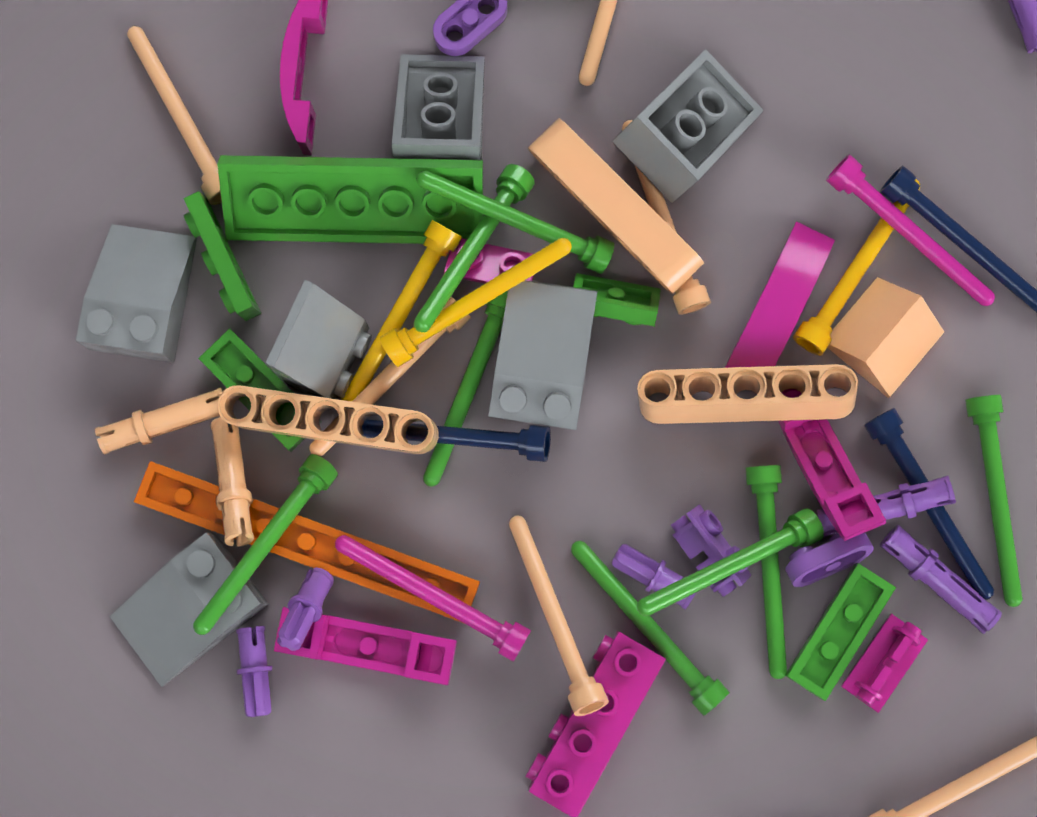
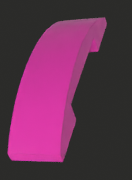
[280,0,328,155]
[725,222,835,368]
[778,389,886,541]
[274,607,457,685]

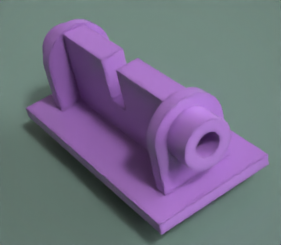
[671,504,752,597]

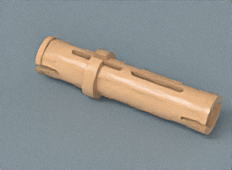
[95,387,224,454]
[210,417,254,547]

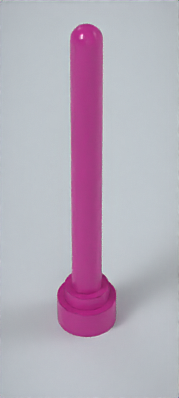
[826,154,995,306]
[335,535,531,662]

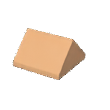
[827,277,944,398]

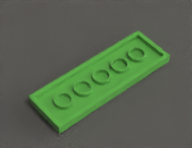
[217,155,483,244]

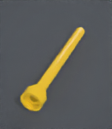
[793,179,920,356]
[341,220,462,401]
[380,238,572,367]

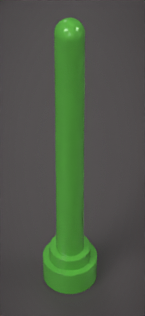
[413,164,535,332]
[416,171,615,274]
[423,291,508,487]
[965,395,1023,607]
[193,454,338,635]
[745,465,787,679]
[637,508,824,616]
[571,541,730,716]

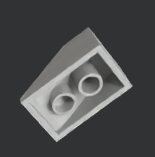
[612,49,764,203]
[392,54,485,160]
[76,224,197,363]
[266,280,372,399]
[488,280,597,430]
[109,532,269,687]

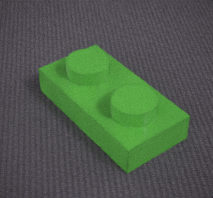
[573,273,661,327]

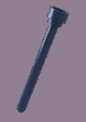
[880,165,1037,313]
[864,408,994,600]
[362,419,551,462]

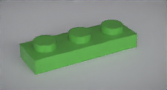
[183,191,262,321]
[198,328,322,452]
[785,563,896,701]

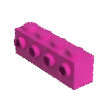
[525,631,666,817]

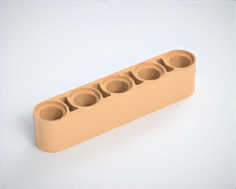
[528,118,704,294]
[637,364,858,424]
[217,385,439,454]

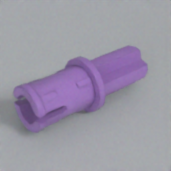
[612,544,696,610]
[277,568,334,651]
[236,626,272,717]

